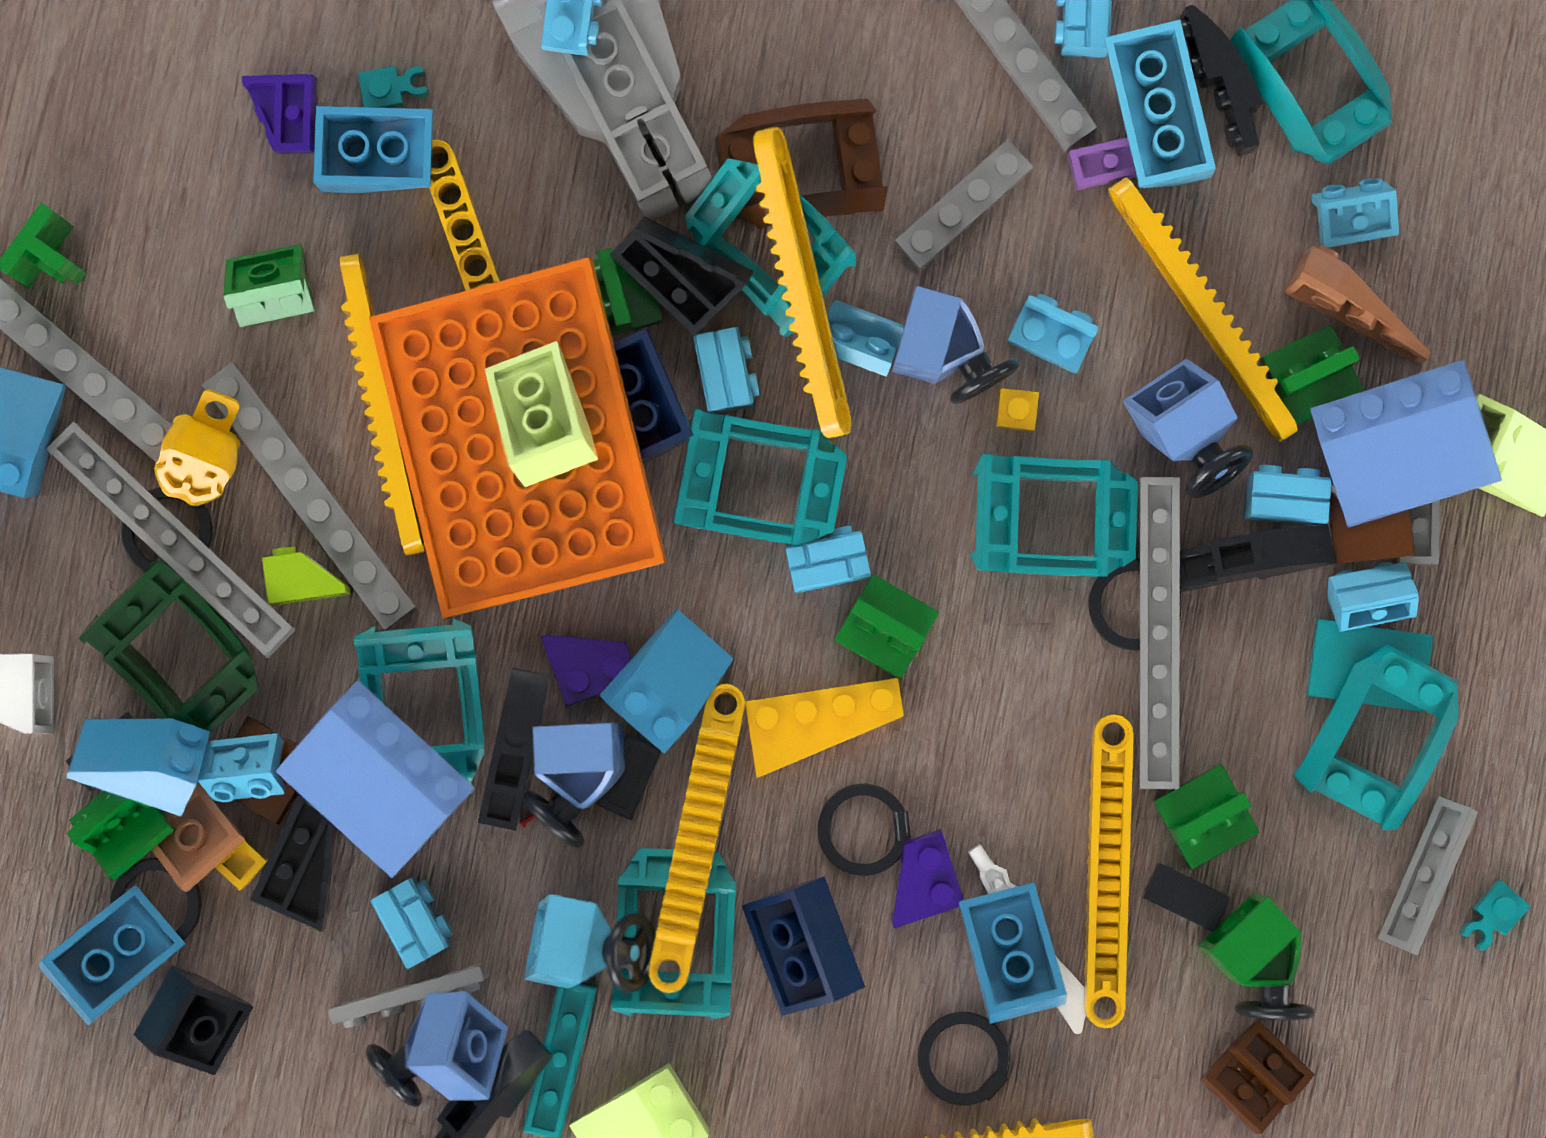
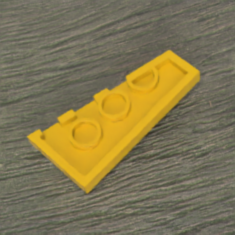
[745,678,904,778]

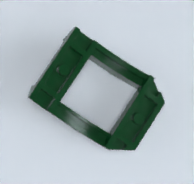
[78,559,259,735]

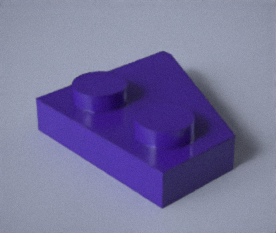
[242,74,317,154]
[541,635,632,706]
[891,830,964,928]

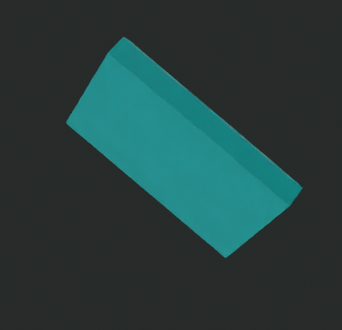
[1306,619,1434,712]

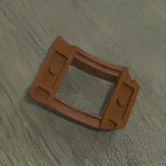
[715,99,888,229]

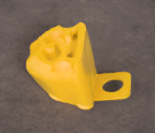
[154,389,240,506]

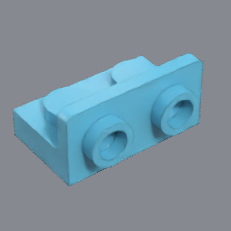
[541,0,603,56]
[1311,178,1399,248]
[1007,294,1099,374]
[828,300,904,377]
[197,733,286,802]

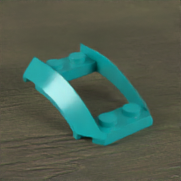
[1230,0,1392,165]
[685,158,856,337]
[673,409,847,546]
[969,454,1138,577]
[353,618,485,783]
[1294,644,1459,830]
[611,848,736,1020]

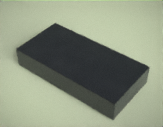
[596,734,662,820]
[1142,862,1230,932]

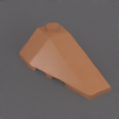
[1284,246,1431,365]

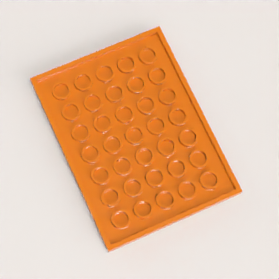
[369,257,667,619]

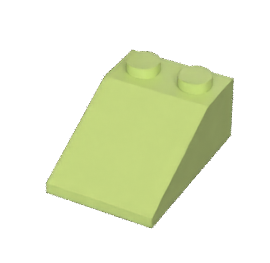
[485,341,598,487]
[569,1063,710,1138]

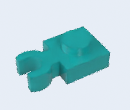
[358,66,429,108]
[1459,880,1531,951]

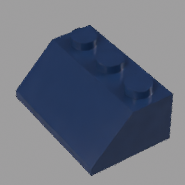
[613,328,694,464]
[742,876,865,1016]

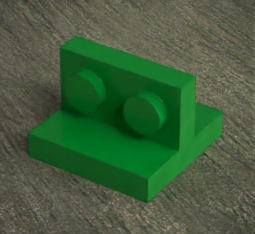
[0,203,87,288]
[223,244,315,327]
[593,248,663,336]
[1260,324,1364,426]
[834,574,939,679]
[1152,764,1260,870]
[66,790,175,880]

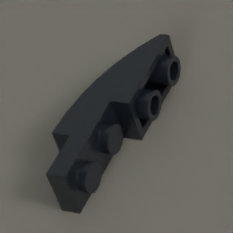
[1179,5,1263,157]
[1180,525,1336,592]
[478,667,550,831]
[435,1030,552,1138]

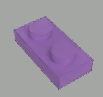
[1068,138,1137,191]

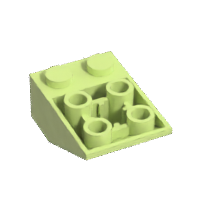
[1476,394,1546,517]

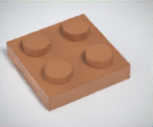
[152,782,246,892]

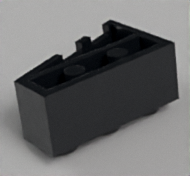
[610,217,754,336]
[250,794,337,932]

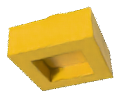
[995,388,1039,432]
[215,840,268,891]

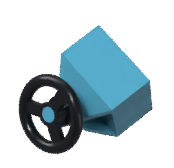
[523,894,656,993]

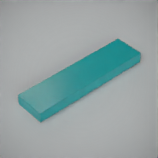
[522,983,598,1138]

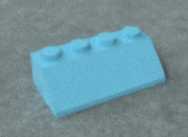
[1104,20,1216,188]

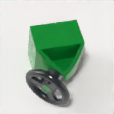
[1198,892,1315,1020]

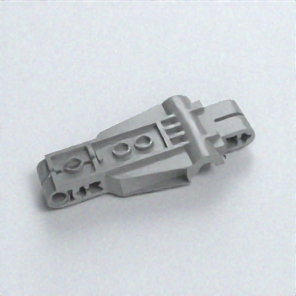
[490,0,713,221]

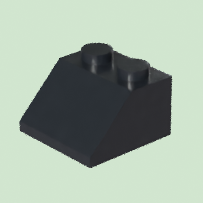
[133,966,253,1075]

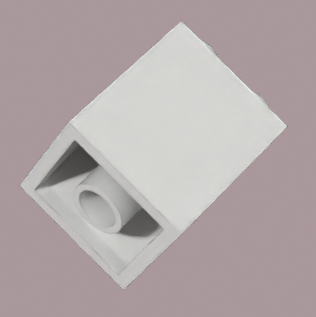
[0,654,54,734]

